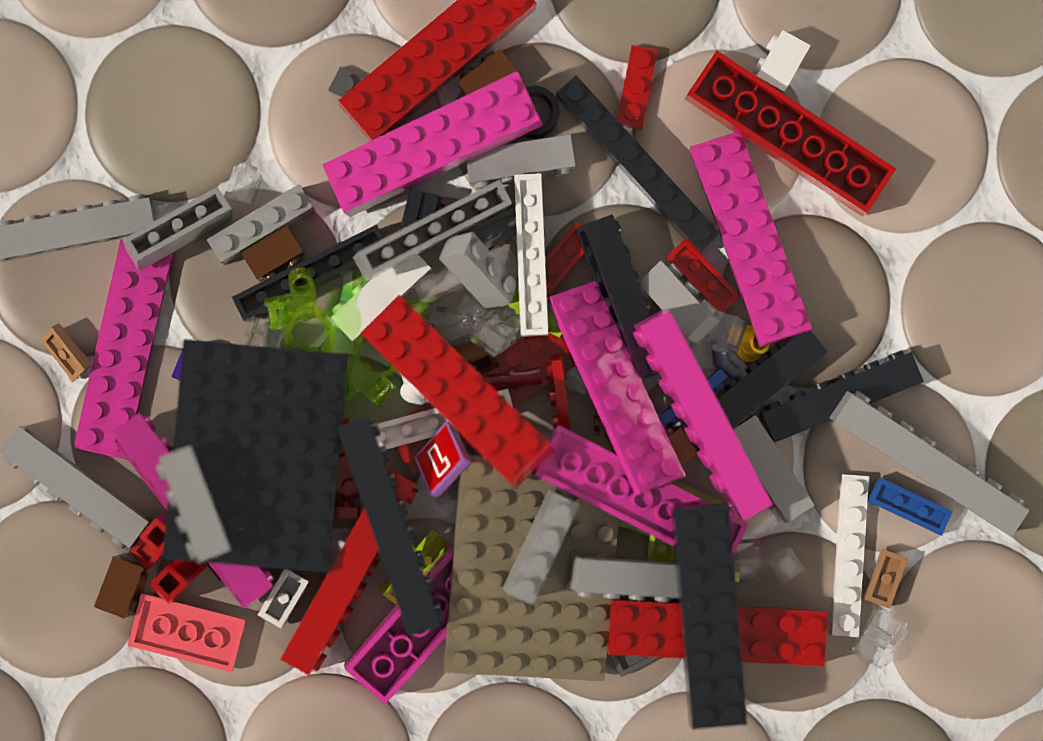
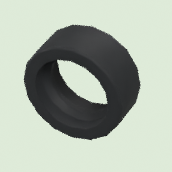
[523,85,560,138]

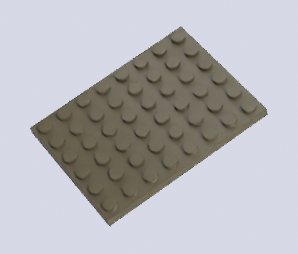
[443,455,619,681]

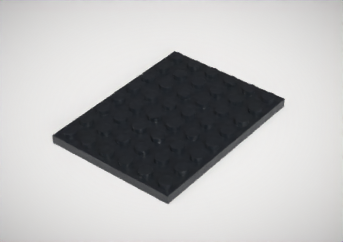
[162,339,348,573]

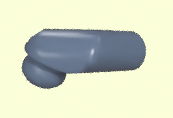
[712,339,741,379]

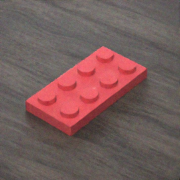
[128,593,247,672]

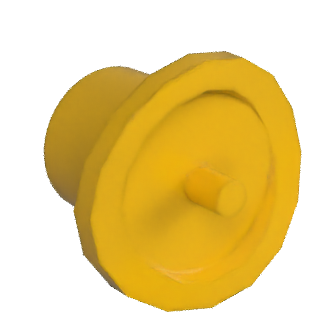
[732,325,770,362]

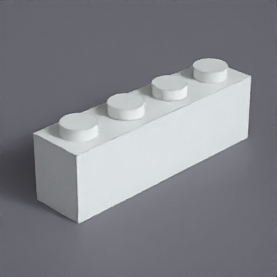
[330,255,432,342]

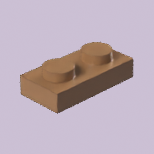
[41,323,92,382]
[863,549,908,609]

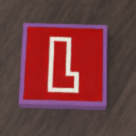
[414,421,471,498]

